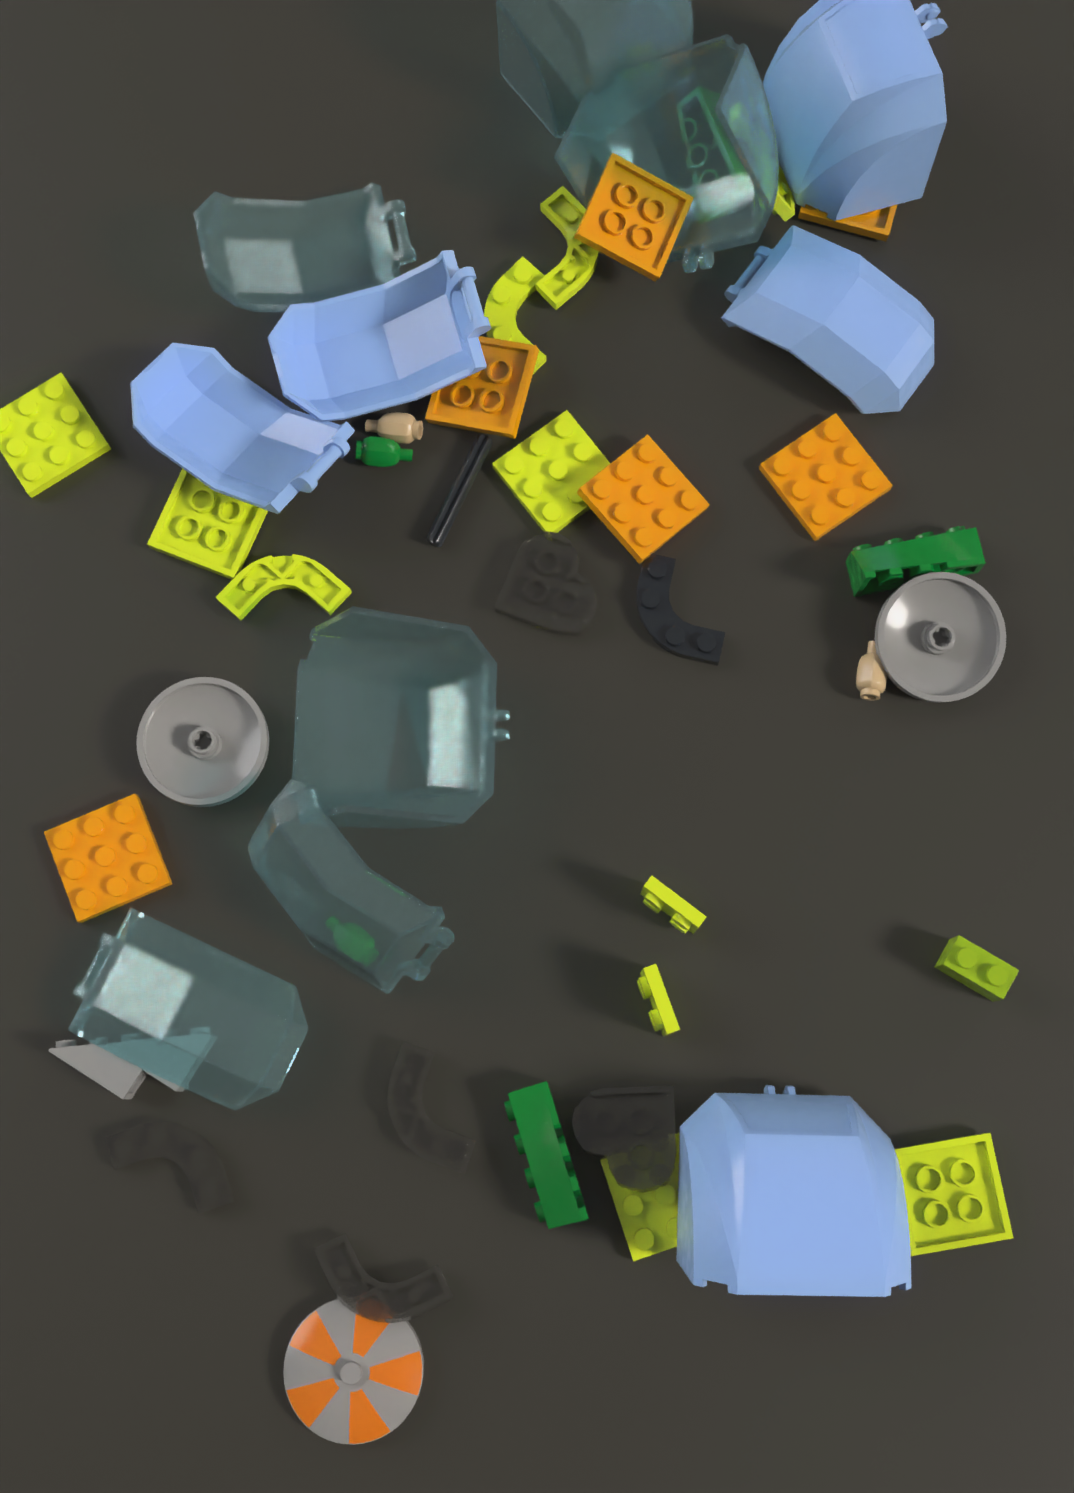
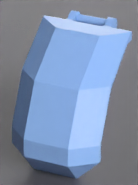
[721,225,934,414]
[268,250,491,422]
[130,343,355,514]

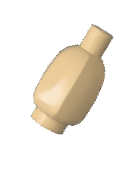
[365,412,423,444]
[856,641,887,701]

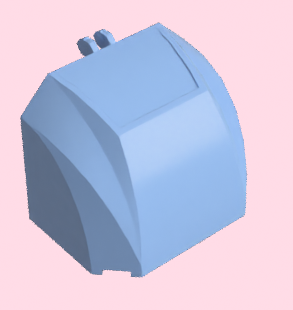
[757,0,948,221]
[676,1085,911,1297]

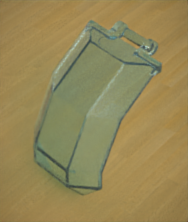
[193,182,417,313]
[247,779,455,994]
[68,908,309,1111]

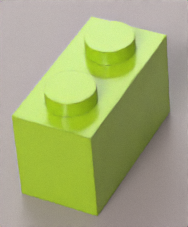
[934,935,1019,1002]

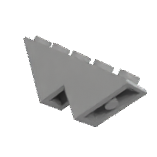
[49,1027,219,1099]

